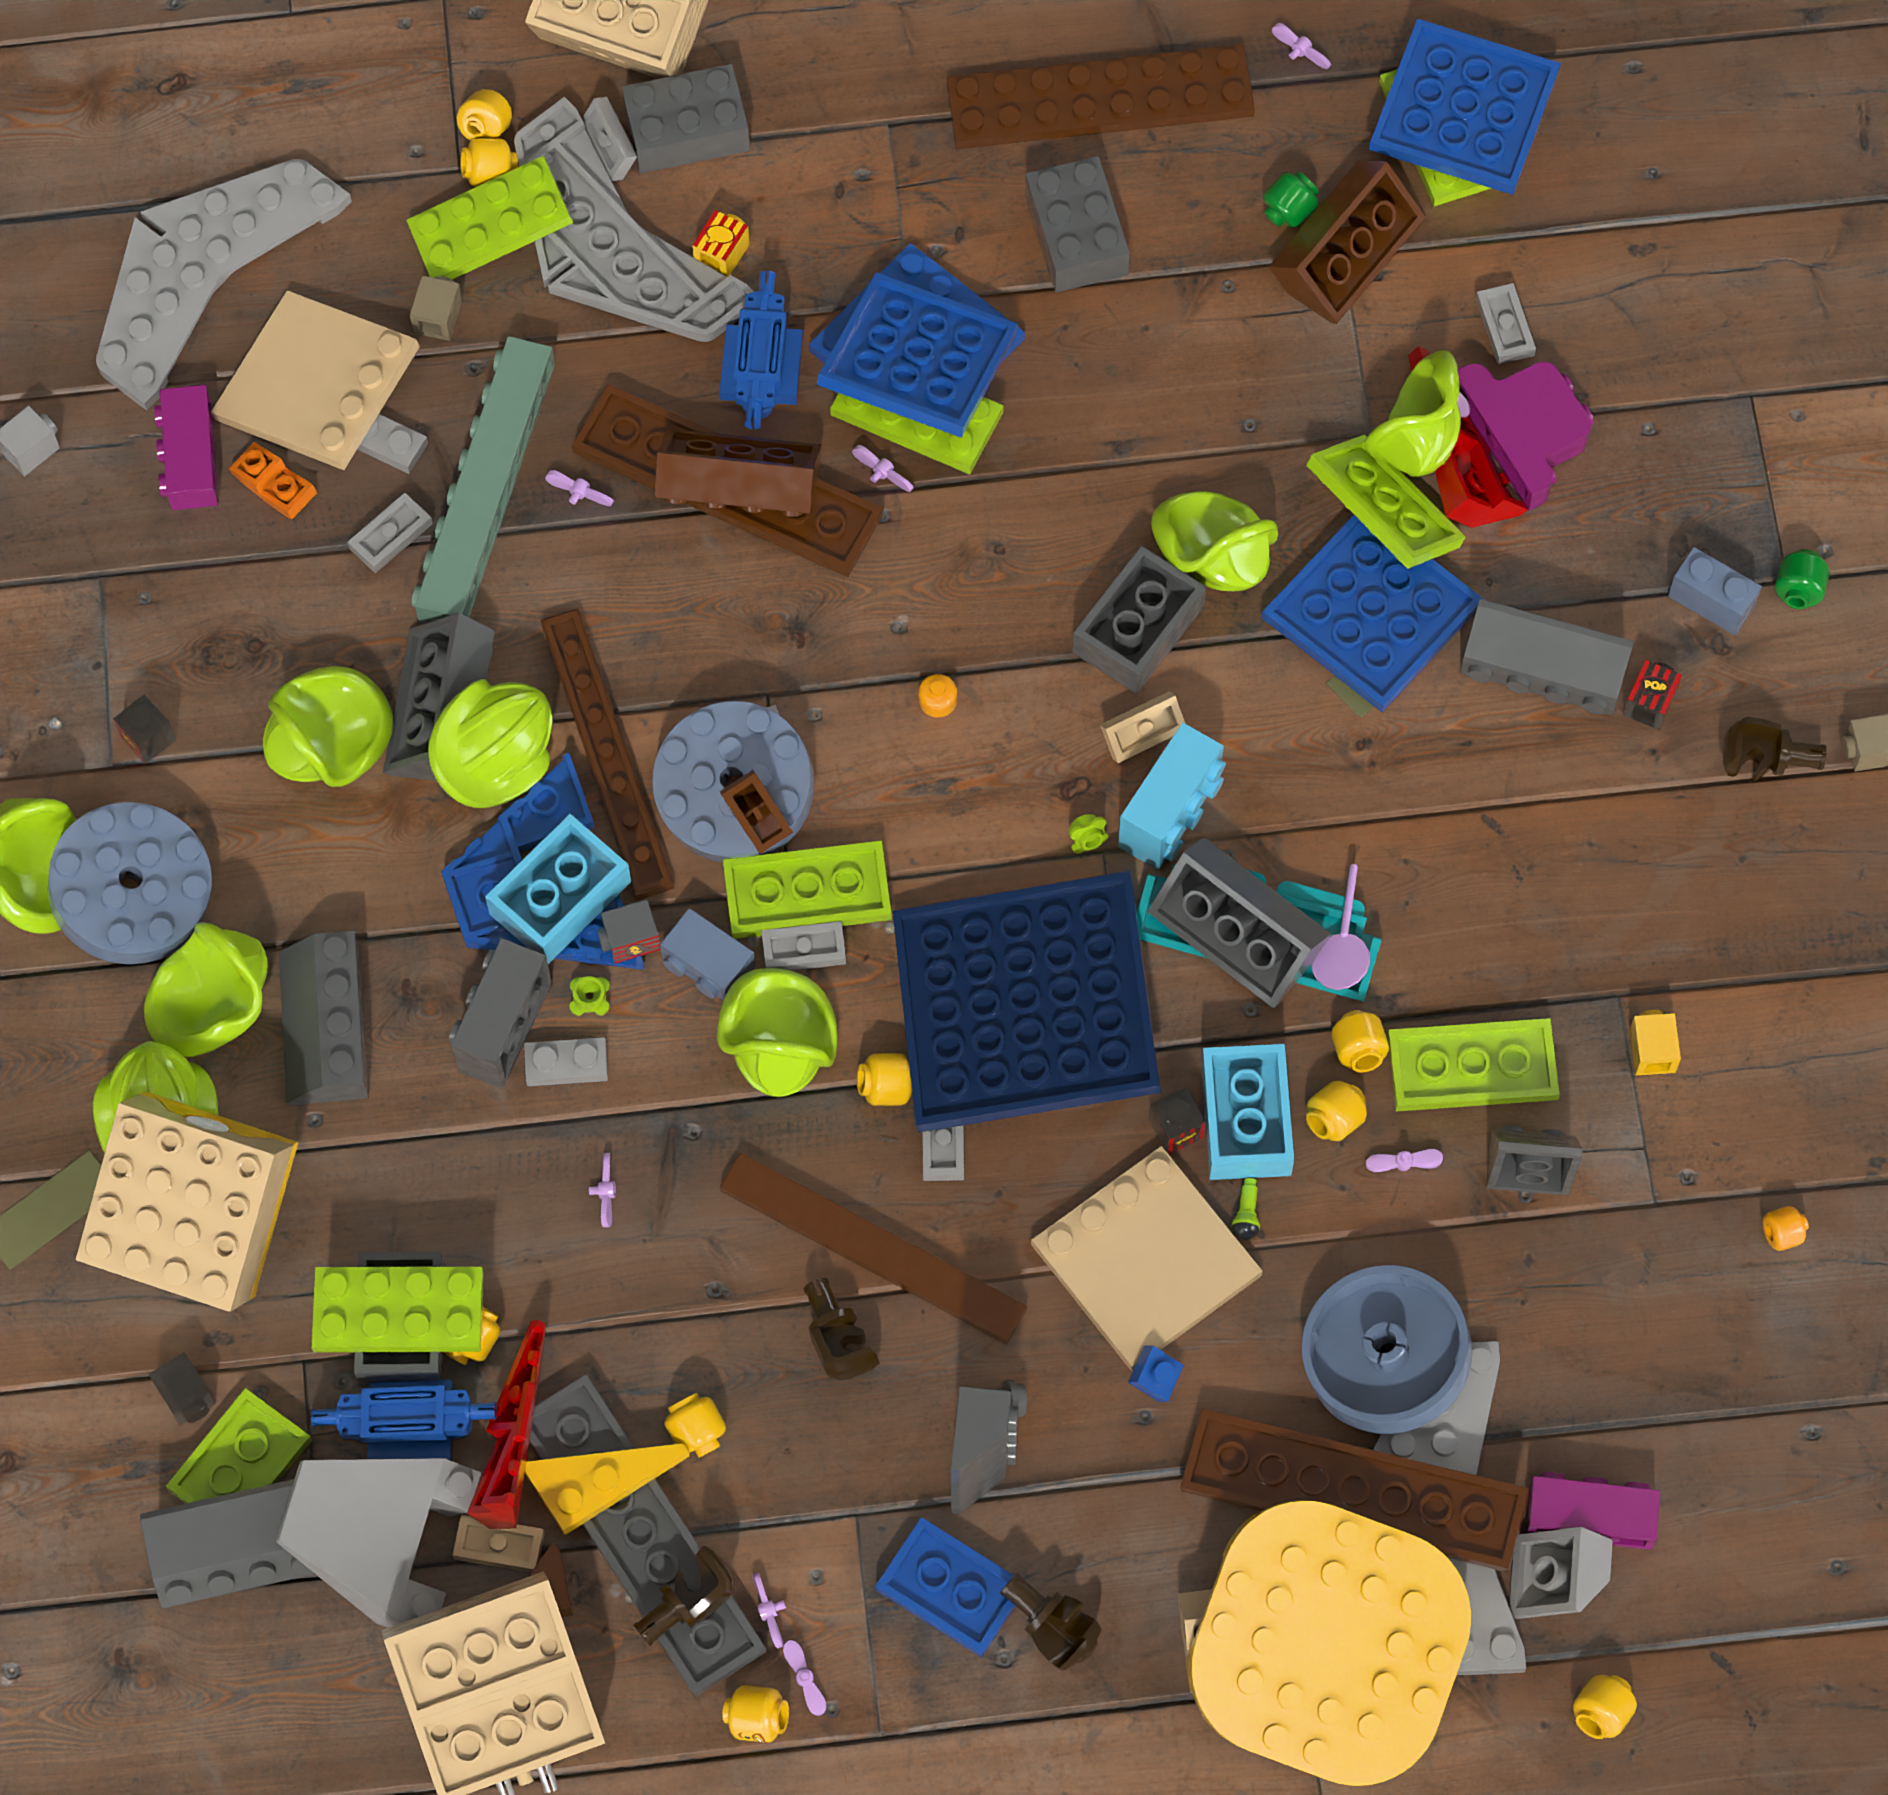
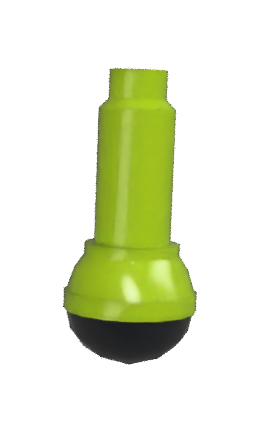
[1232,1178,1260,1240]

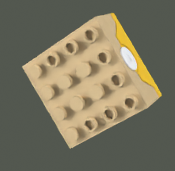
[76,1091,299,1312]

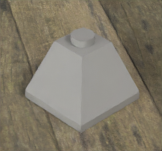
[1509,1527,1613,1619]

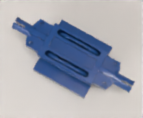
[719,270,803,429]
[311,1380,497,1461]

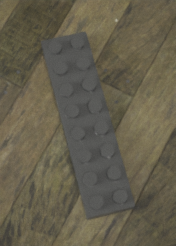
[529,1374,766,1698]

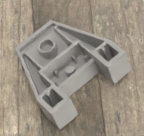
[276,1458,481,1628]

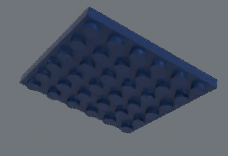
[893,871,1161,1133]

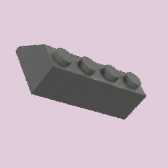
[1460,599,1634,715]
[383,613,495,781]
[1147,838,1331,1009]
[279,930,369,1106]
[951,1386,1019,1514]
[140,1479,315,1609]

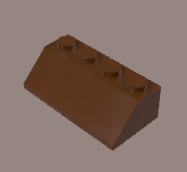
[1268,160,1426,324]
[655,429,822,517]

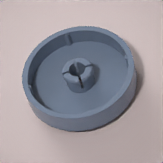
[652,701,815,863]
[47,802,212,964]
[1302,1265,1472,1434]

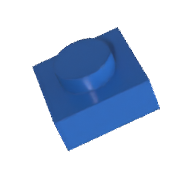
[1128,1345,1184,1402]

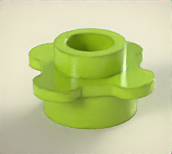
[1069,814,1108,854]
[569,976,610,1016]

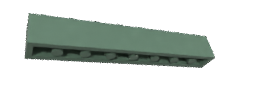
[411,336,555,624]

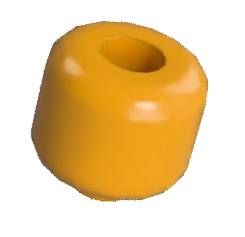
[918,674,957,717]
[1762,1206,1809,1251]

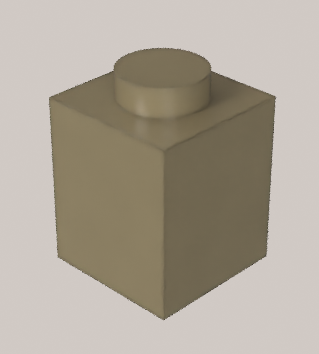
[410,276,463,341]
[1841,714,1888,772]

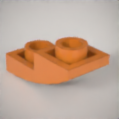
[229,442,317,520]

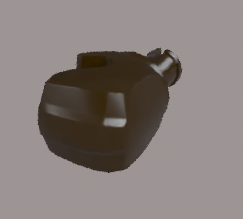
[1723,717,1827,781]
[803,1278,880,1380]
[633,1546,734,1646]
[1000,1572,1102,1671]

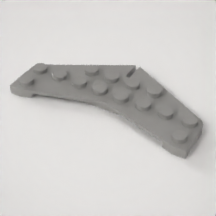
[514,97,754,342]
[96,159,352,411]
[1373,1341,1526,1675]

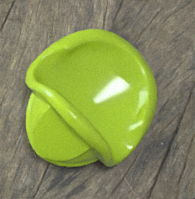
[1365,350,1461,477]
[1151,491,1278,592]
[263,666,394,787]
[428,679,552,808]
[0,798,76,934]
[144,922,268,1057]
[717,968,838,1097]
[93,1041,218,1153]

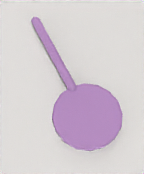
[1312,864,1370,990]

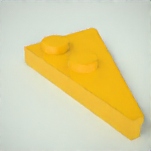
[525,1443,690,1535]

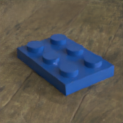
[875,1517,1016,1658]

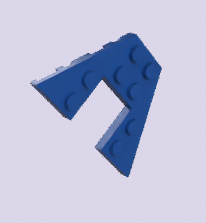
[441,753,644,970]

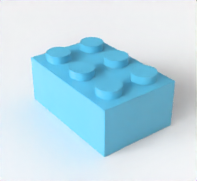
[1118,722,1226,870]
[485,814,631,964]
[1201,1044,1294,1180]

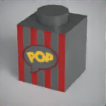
[596,899,661,963]

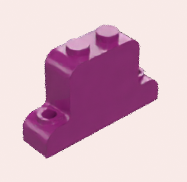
[1458,362,1594,511]

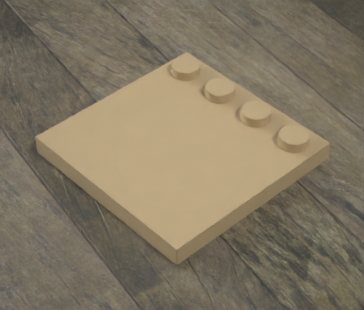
[211,290,420,470]
[1031,1146,1263,1371]

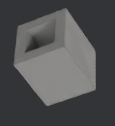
[0,406,60,477]

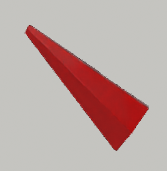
[1408,346,1528,528]
[467,1320,546,1530]

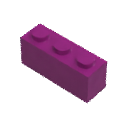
[154,385,218,510]
[1526,1472,1660,1550]

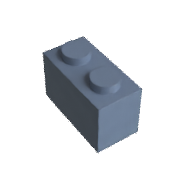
[1668,547,1762,636]
[660,908,755,1000]

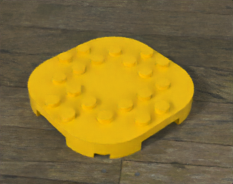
[1187,1500,1471,1786]

